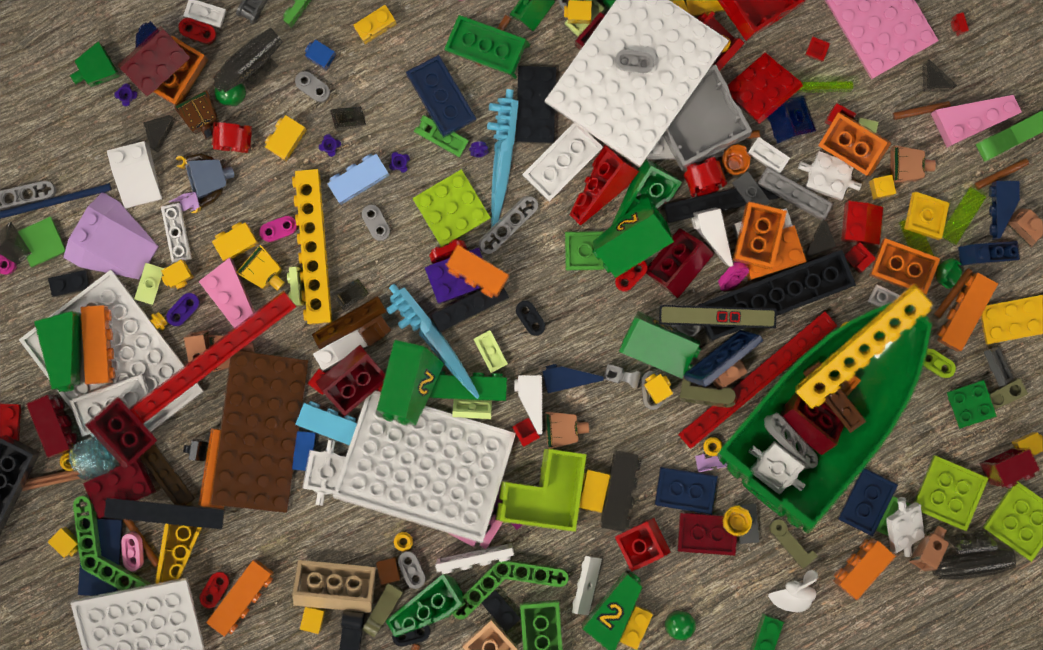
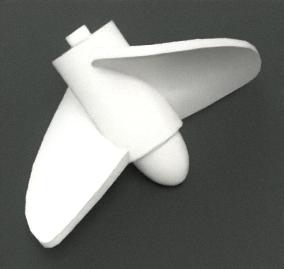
[768,570,818,612]

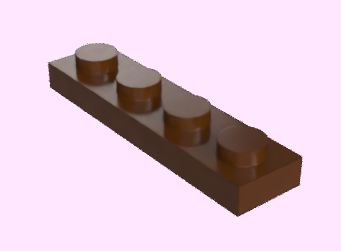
[312,296,387,349]
[803,360,866,433]

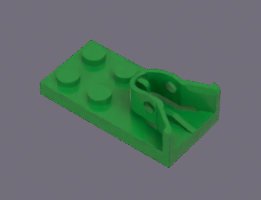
[444,15,531,80]

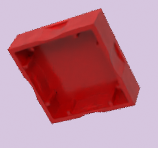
[717,0,807,41]

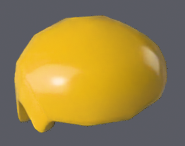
[723,505,752,536]

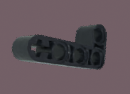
[339,610,365,650]

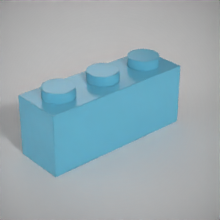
[295,401,357,445]

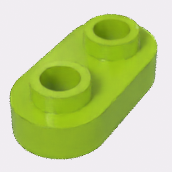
[923,349,956,378]

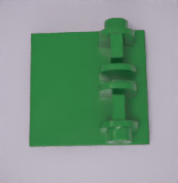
[946,380,997,429]

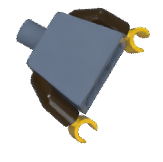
[176,153,234,213]

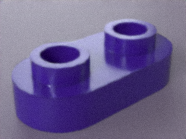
[166,293,200,327]

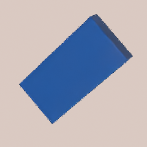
[292,431,316,471]

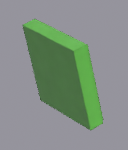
[15,217,66,268]
[565,231,604,271]

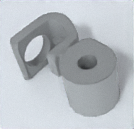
[604,364,642,389]

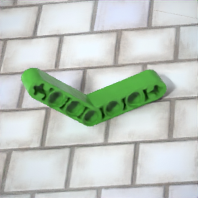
[975,110,1043,162]
[73,495,151,590]
[453,560,569,619]

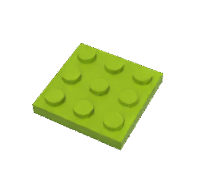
[412,169,491,247]
[914,455,989,532]
[982,481,1043,562]

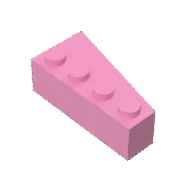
[931,95,1021,148]
[199,258,255,328]

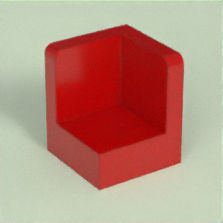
[824,103,856,125]
[845,242,876,273]
[512,418,540,447]

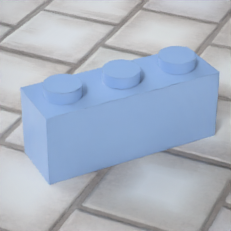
[327,154,390,205]

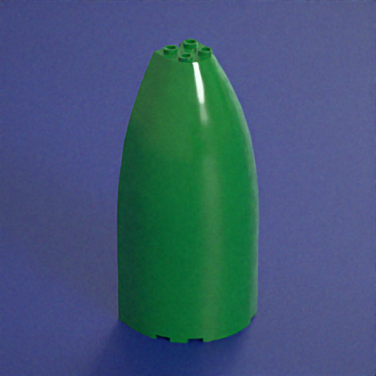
[717,302,932,533]

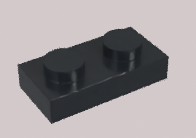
[48,270,90,297]
[481,590,521,632]

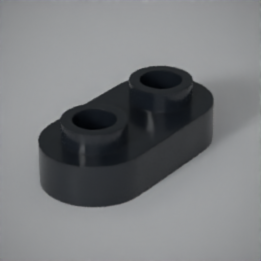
[516,301,545,336]
[392,625,430,647]

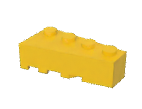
[155,524,202,584]

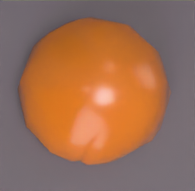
[722,144,751,176]

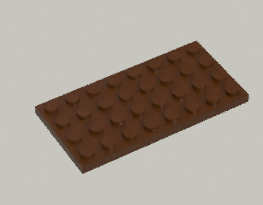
[209,351,308,513]

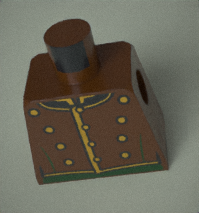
[174,90,219,140]

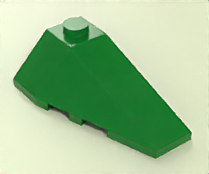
[611,159,682,226]
[385,574,464,637]

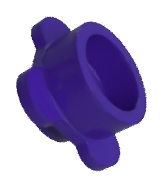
[114,84,138,106]
[319,134,341,157]
[469,141,489,158]
[389,152,410,173]

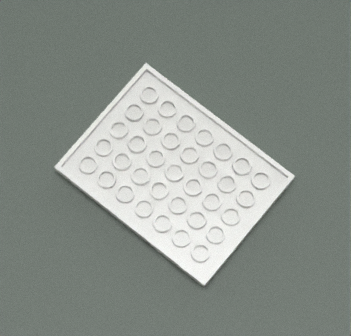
[545,0,729,167]
[19,270,204,462]
[333,391,516,543]

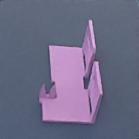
[169,192,200,212]
[695,454,727,472]

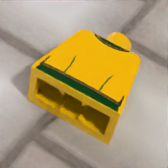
[236,245,285,291]

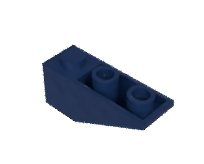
[989,181,1020,240]
[958,241,1020,266]

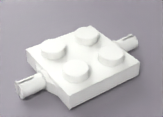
[798,151,862,201]
[302,440,346,506]
[749,441,805,495]
[886,497,925,557]

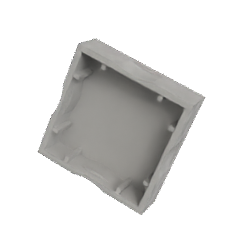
[663,64,752,171]

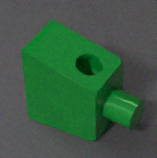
[70,42,120,87]

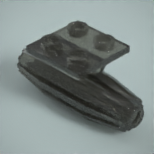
[212,27,283,93]
[932,530,1016,580]

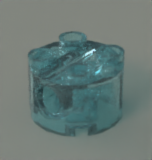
[69,437,115,480]

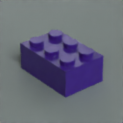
[425,247,483,305]

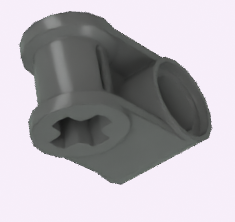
[236,0,267,24]

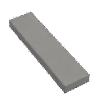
[758,167,833,221]

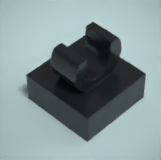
[183,440,208,461]

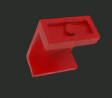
[697,11,744,71]

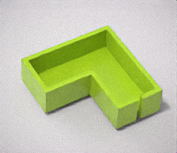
[496,449,586,532]

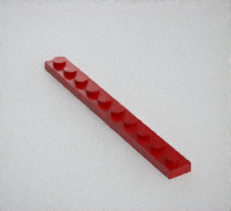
[130,291,296,424]
[678,311,837,449]

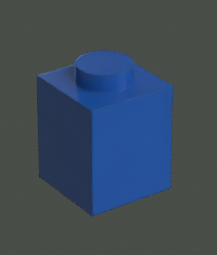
[305,39,336,71]

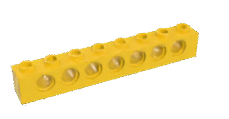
[292,169,332,325]
[795,283,932,408]

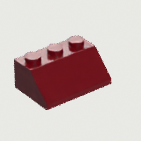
[646,228,714,298]
[780,392,844,455]

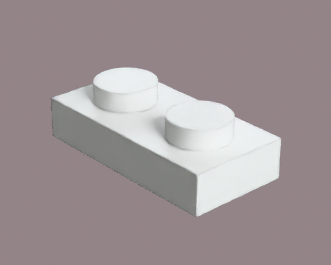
[183,0,227,29]
[748,137,790,174]

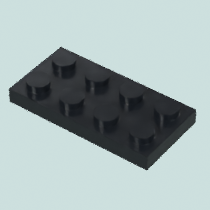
[516,66,556,144]

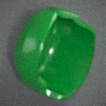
[214,77,246,107]
[936,258,962,289]
[665,610,696,641]

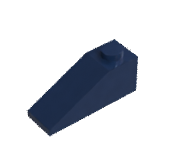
[542,364,604,393]

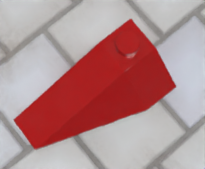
[570,145,639,225]

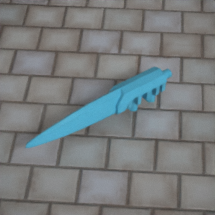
[487,89,518,228]
[386,284,479,399]

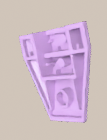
[63,193,159,280]

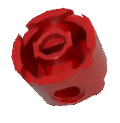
[212,122,252,153]
[684,157,727,197]

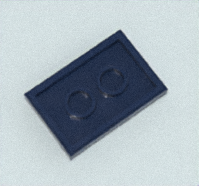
[654,467,718,514]
[837,468,898,537]

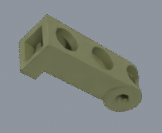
[989,378,1028,410]
[680,379,737,408]
[769,519,818,569]
[362,582,404,637]

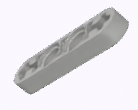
[0,181,56,210]
[479,196,538,254]
[764,413,818,469]

